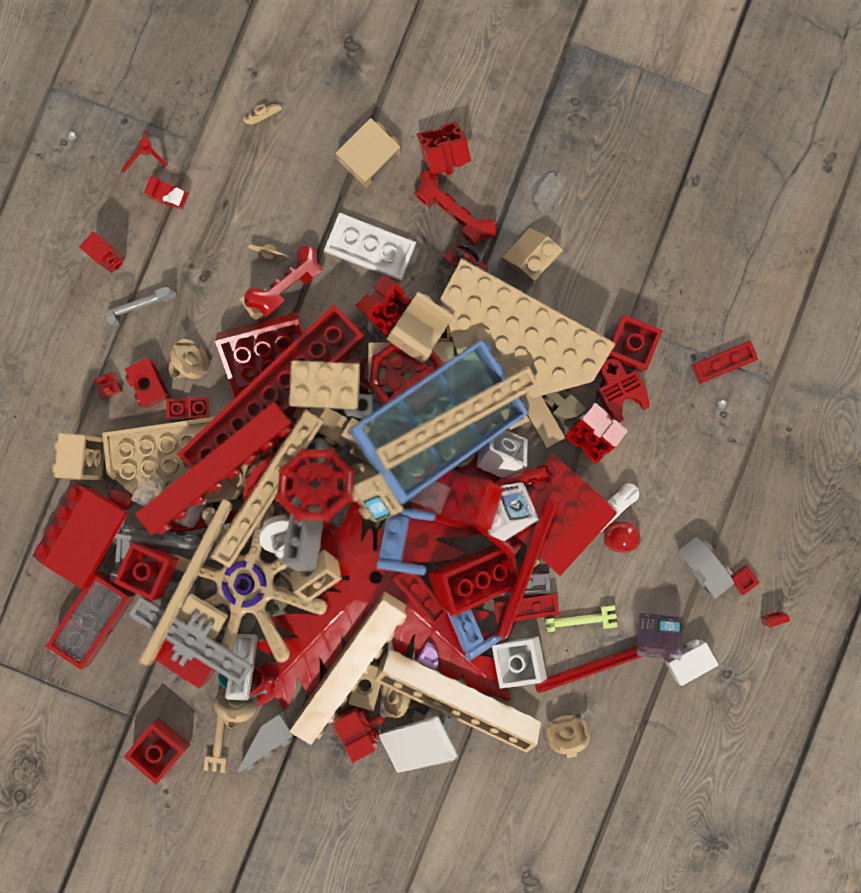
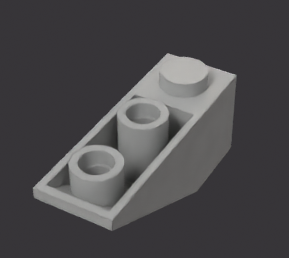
[238,710,294,772]

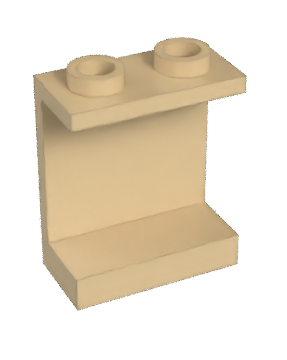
[335,118,401,188]
[387,292,454,364]

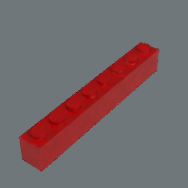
[135,402,294,535]

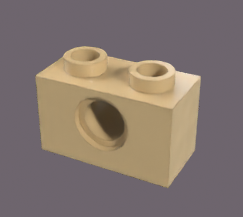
[291,550,342,602]
[347,661,381,711]

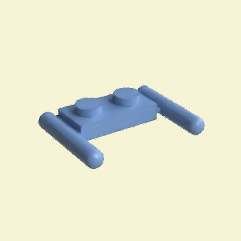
[377,508,436,575]
[447,609,503,661]

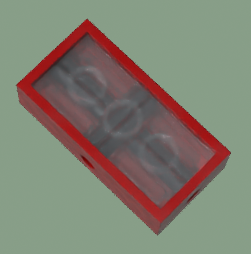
[46,572,137,670]

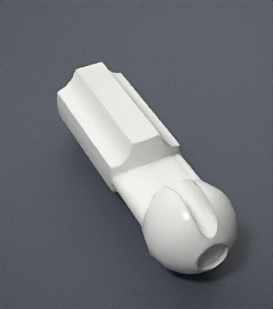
[601,483,639,532]

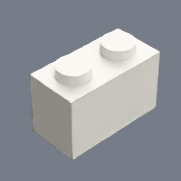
[664,639,718,686]

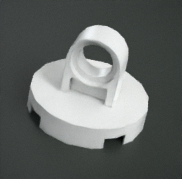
[258,515,289,559]

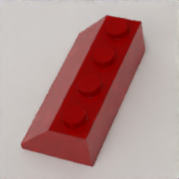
[429,544,519,617]

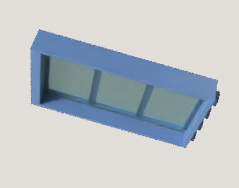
[348,340,529,504]

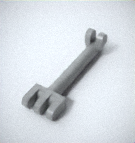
[105,287,177,326]

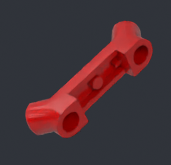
[414,169,496,246]
[244,246,323,317]

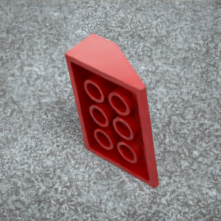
[215,311,304,398]
[32,481,128,590]

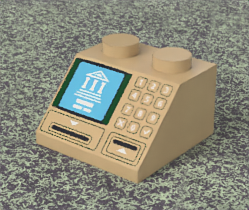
[352,469,404,522]

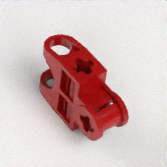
[596,358,650,423]

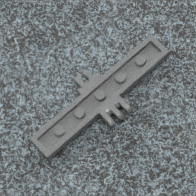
[129,596,253,685]

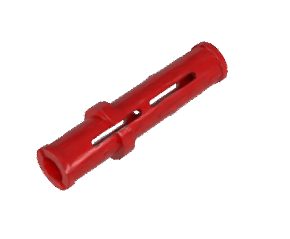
[493,463,551,486]

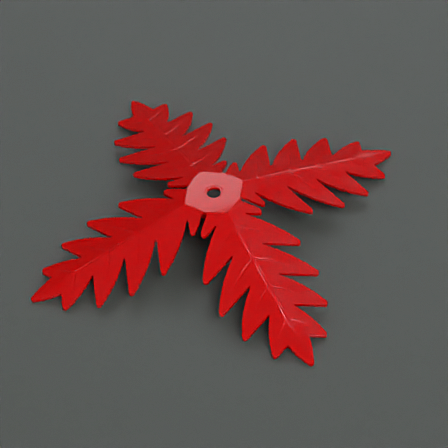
[256,449,511,710]

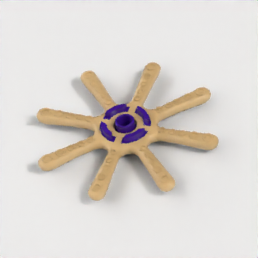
[171,502,327,662]

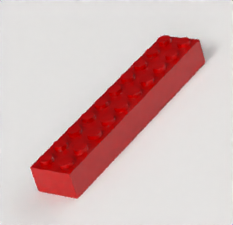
[177,304,366,469]

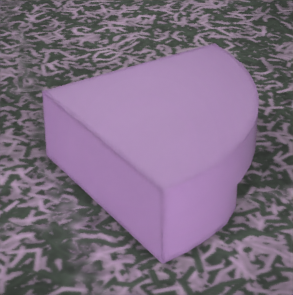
[416,640,438,670]

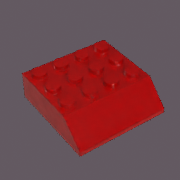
[515,454,617,576]

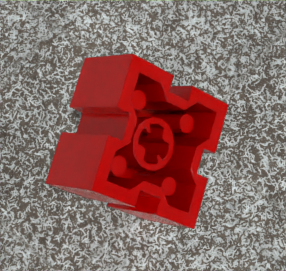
[417,121,471,175]
[355,275,412,338]
[564,403,628,464]
[332,705,384,763]

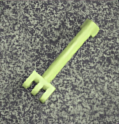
[545,605,618,632]

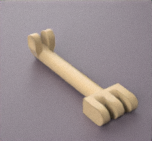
[204,715,228,773]

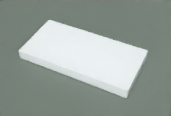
[324,212,416,282]
[379,716,458,773]

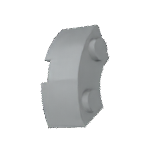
[677,536,734,600]

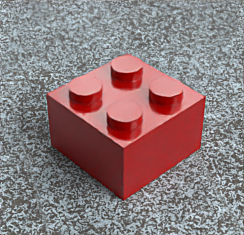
[607,314,663,373]
[442,473,504,530]
[114,541,179,601]
[124,717,191,785]

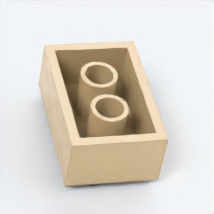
[290,361,360,410]
[52,433,105,480]

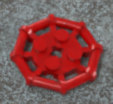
[367,343,446,414]
[275,448,356,522]

